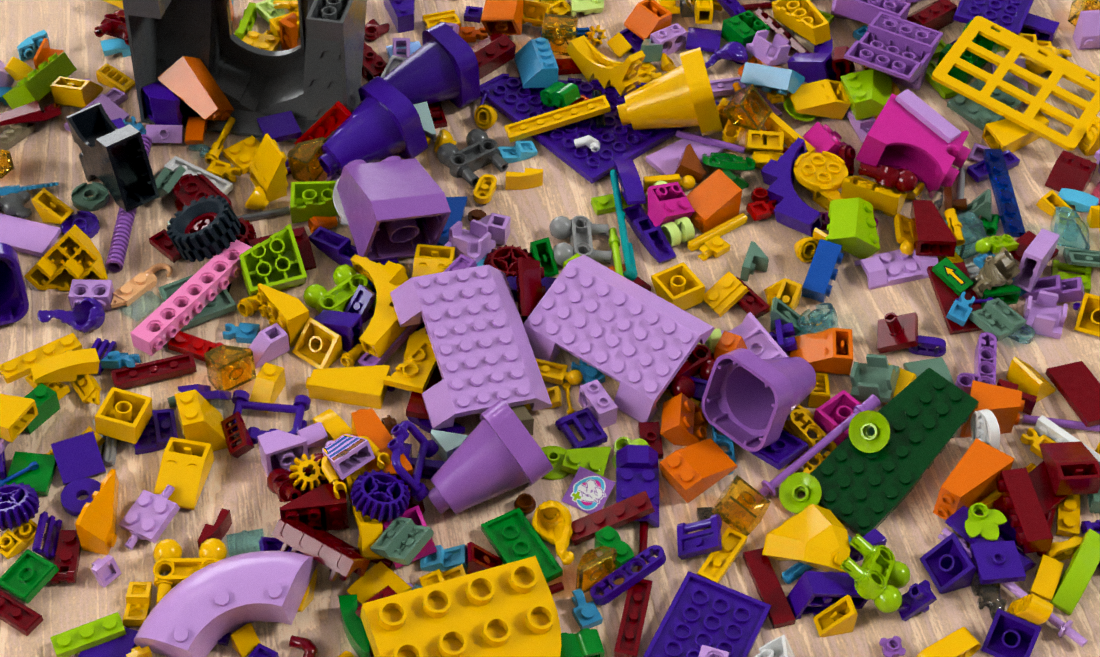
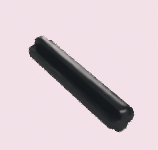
[592,89,606,129]

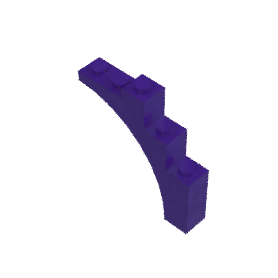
[761,137,823,237]

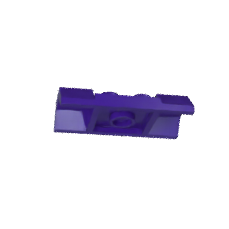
[616,445,659,528]

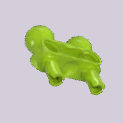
[303,264,377,314]
[840,533,910,613]

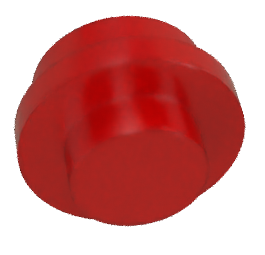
[751,187,769,203]

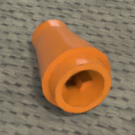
[308,216,338,233]

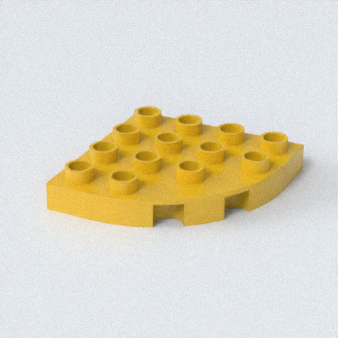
[360,556,561,657]

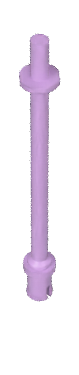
[938,527,1088,647]

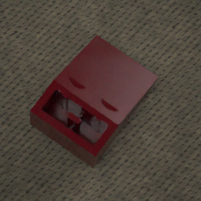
[1039,441,1100,496]
[280,482,349,531]

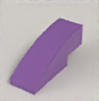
[1022,275,1084,303]

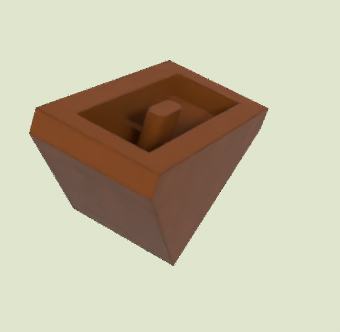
[675,144,707,184]

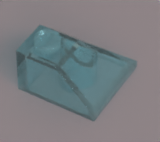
[1050,207,1090,250]

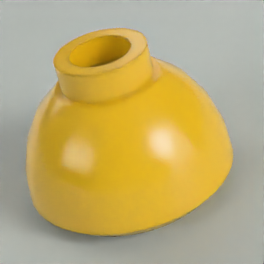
[474,105,498,129]
[434,129,456,153]
[245,186,269,210]
[794,237,818,263]

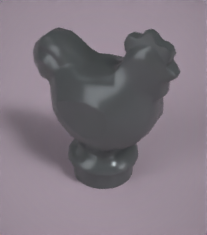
[0,191,32,218]

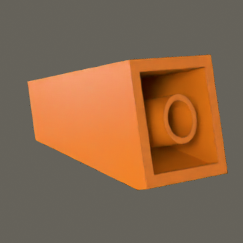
[481,0,524,36]
[686,169,742,233]
[960,380,1025,438]

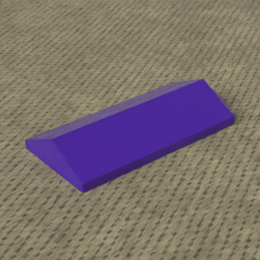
[945,506,1036,572]

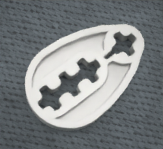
[970,409,1000,450]

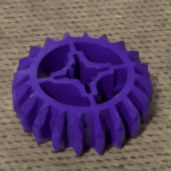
[350,469,410,523]
[0,482,40,531]

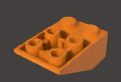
[789,328,853,375]

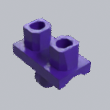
[769,319,797,356]
[897,580,937,621]

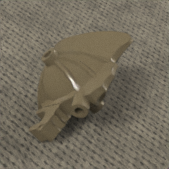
[973,247,1021,297]

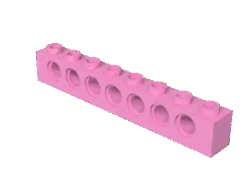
[131,239,252,356]

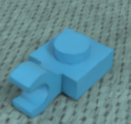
[571,588,603,630]

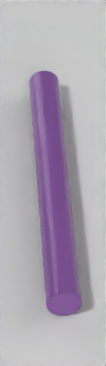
[676,130,746,154]
[1022,415,1100,432]

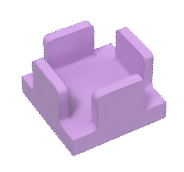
[745,30,791,66]
[444,219,496,264]
[1021,290,1068,339]

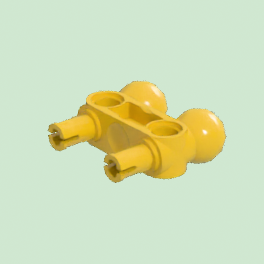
[153,538,227,604]

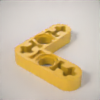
[787,409,837,474]

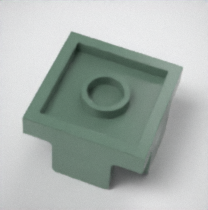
[850,354,900,403]

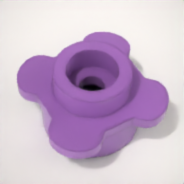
[879,636,906,657]

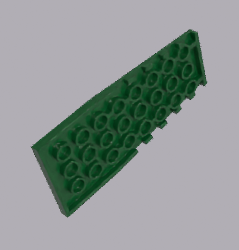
[802,368,979,537]

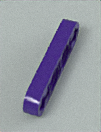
[590,545,666,606]

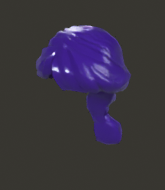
[705,41,748,69]
[37,297,105,333]

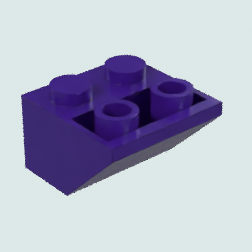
[142,81,183,125]

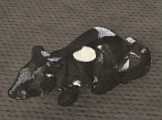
[970,558,1007,620]

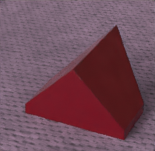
[467,542,502,574]

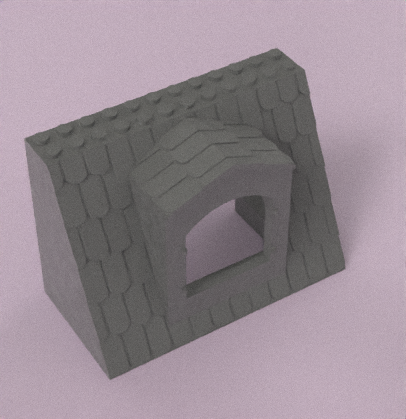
[122,0,367,146]

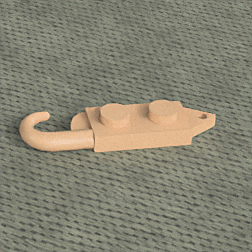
[110,263,173,308]

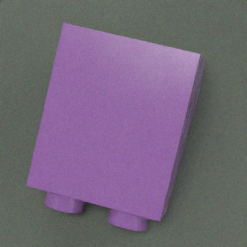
[337,156,451,262]

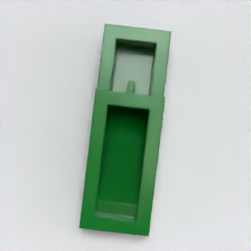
[339,594,370,657]

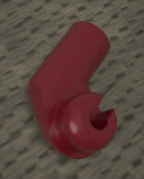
[289,635,318,657]

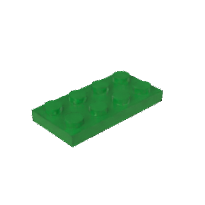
[481,508,563,583]

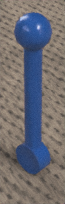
[0,461,39,487]

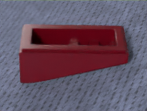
[221,411,255,458]

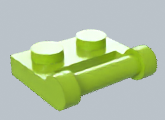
[1051,259,1092,293]

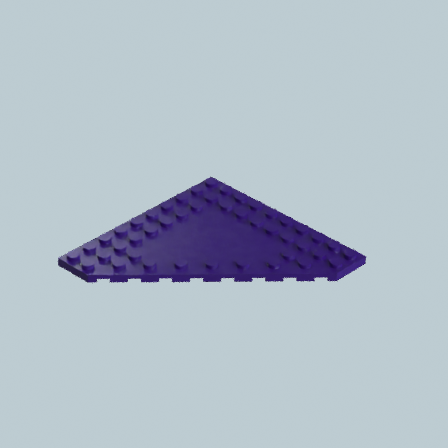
[480,74,719,184]

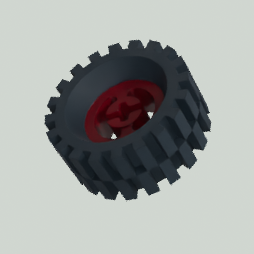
[167,195,241,262]

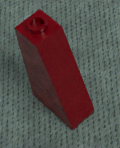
[910,200,957,257]

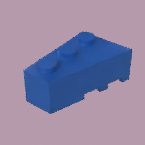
[802,239,844,303]

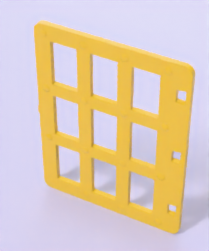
[931,16,1100,151]

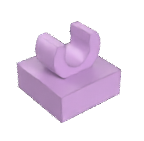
[91,555,122,588]

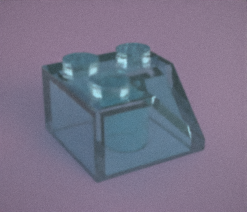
[944,210,987,260]

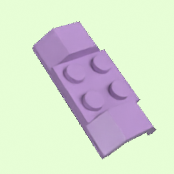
[854,249,938,290]
[721,312,788,359]

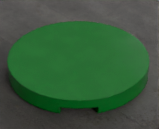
[701,152,756,170]

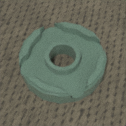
[71,182,110,212]

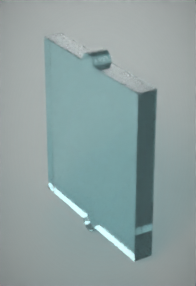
[117,291,163,322]
[226,528,264,557]

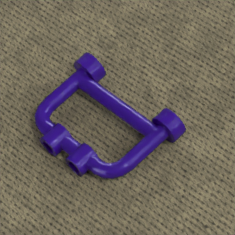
[231,390,311,444]
[387,420,439,501]

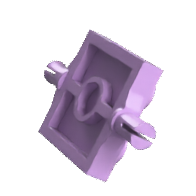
[119,484,180,550]

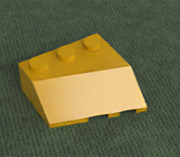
[841,175,907,217]

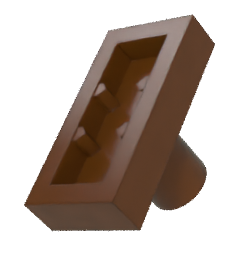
[944,186,968,225]

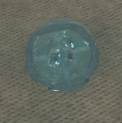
[797,303,838,334]

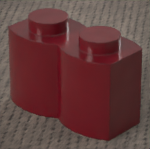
[832,46,855,81]

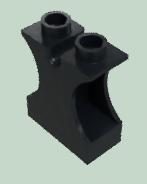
[66,102,160,212]

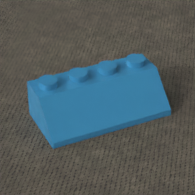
[514,37,559,88]

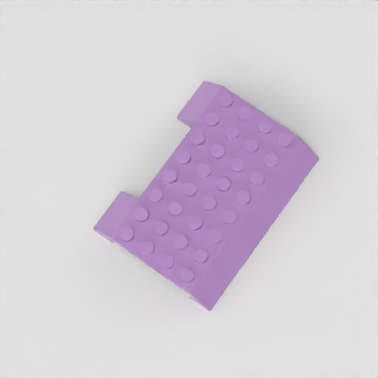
[523,255,715,422]
[390,265,552,430]

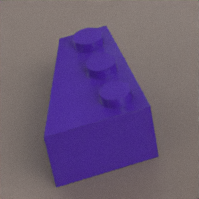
[384,0,415,33]
[786,571,868,620]

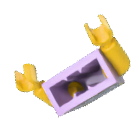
[321,434,390,499]

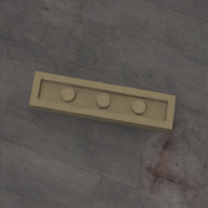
[0,122,35,150]

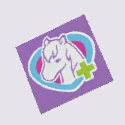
[562,466,616,514]

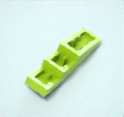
[1050,529,1100,615]

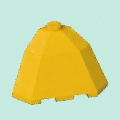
[24,224,108,291]
[762,504,850,573]

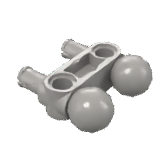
[549,215,611,266]

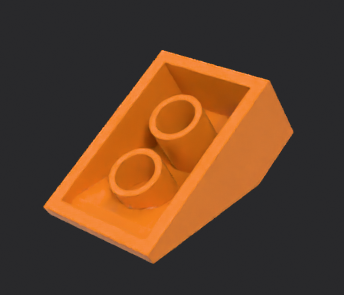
[659,438,738,503]

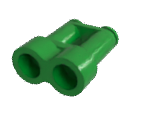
[974,214,1000,236]

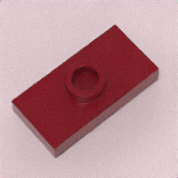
[638,422,663,459]

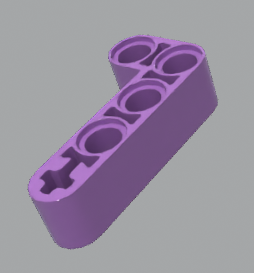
[955,332,997,394]

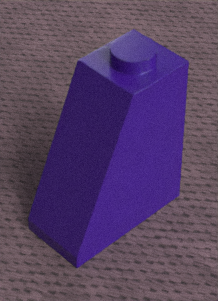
[787,53,836,83]
[313,310,363,352]

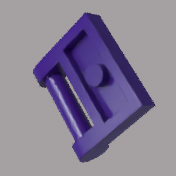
[555,408,608,449]
[677,514,722,560]

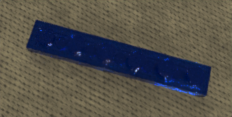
[982,149,1026,237]

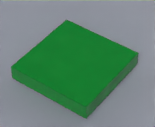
[4,451,57,496]
[0,549,60,604]

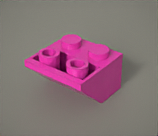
[802,122,847,156]
[648,182,695,227]

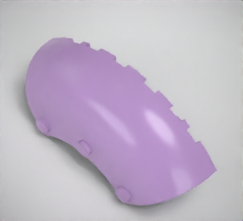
[133,551,318,657]

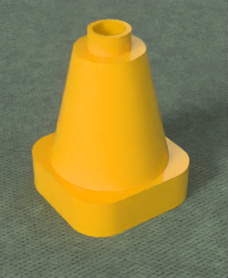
[617,47,723,137]

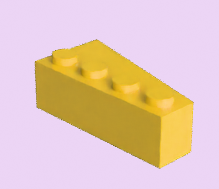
[771,0,831,45]

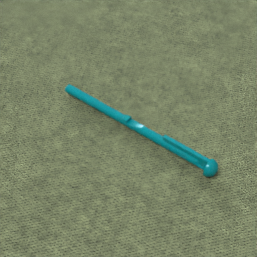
[610,169,638,281]

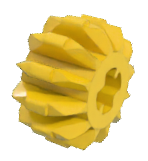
[289,454,326,491]

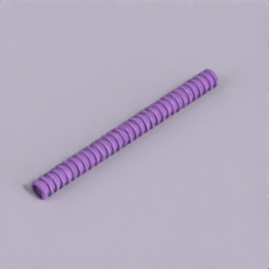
[106,134,152,272]

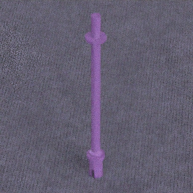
[749,394,881,505]

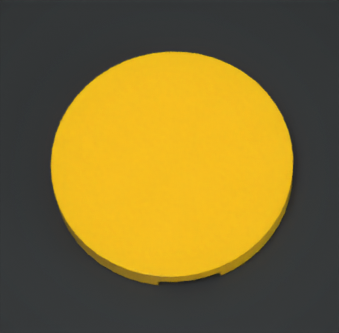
[793,151,849,192]

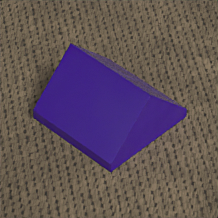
[919,533,976,594]
[981,608,1042,657]

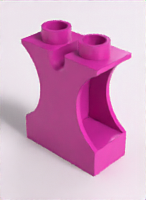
[856,94,971,198]

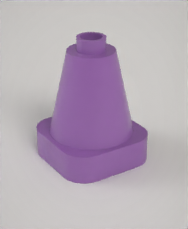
[701,348,816,452]
[427,399,554,514]

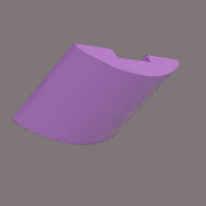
[844,11,943,82]

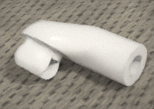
[574,135,600,152]

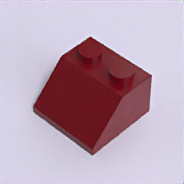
[1045,150,1097,192]

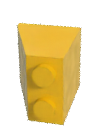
[174,389,227,452]

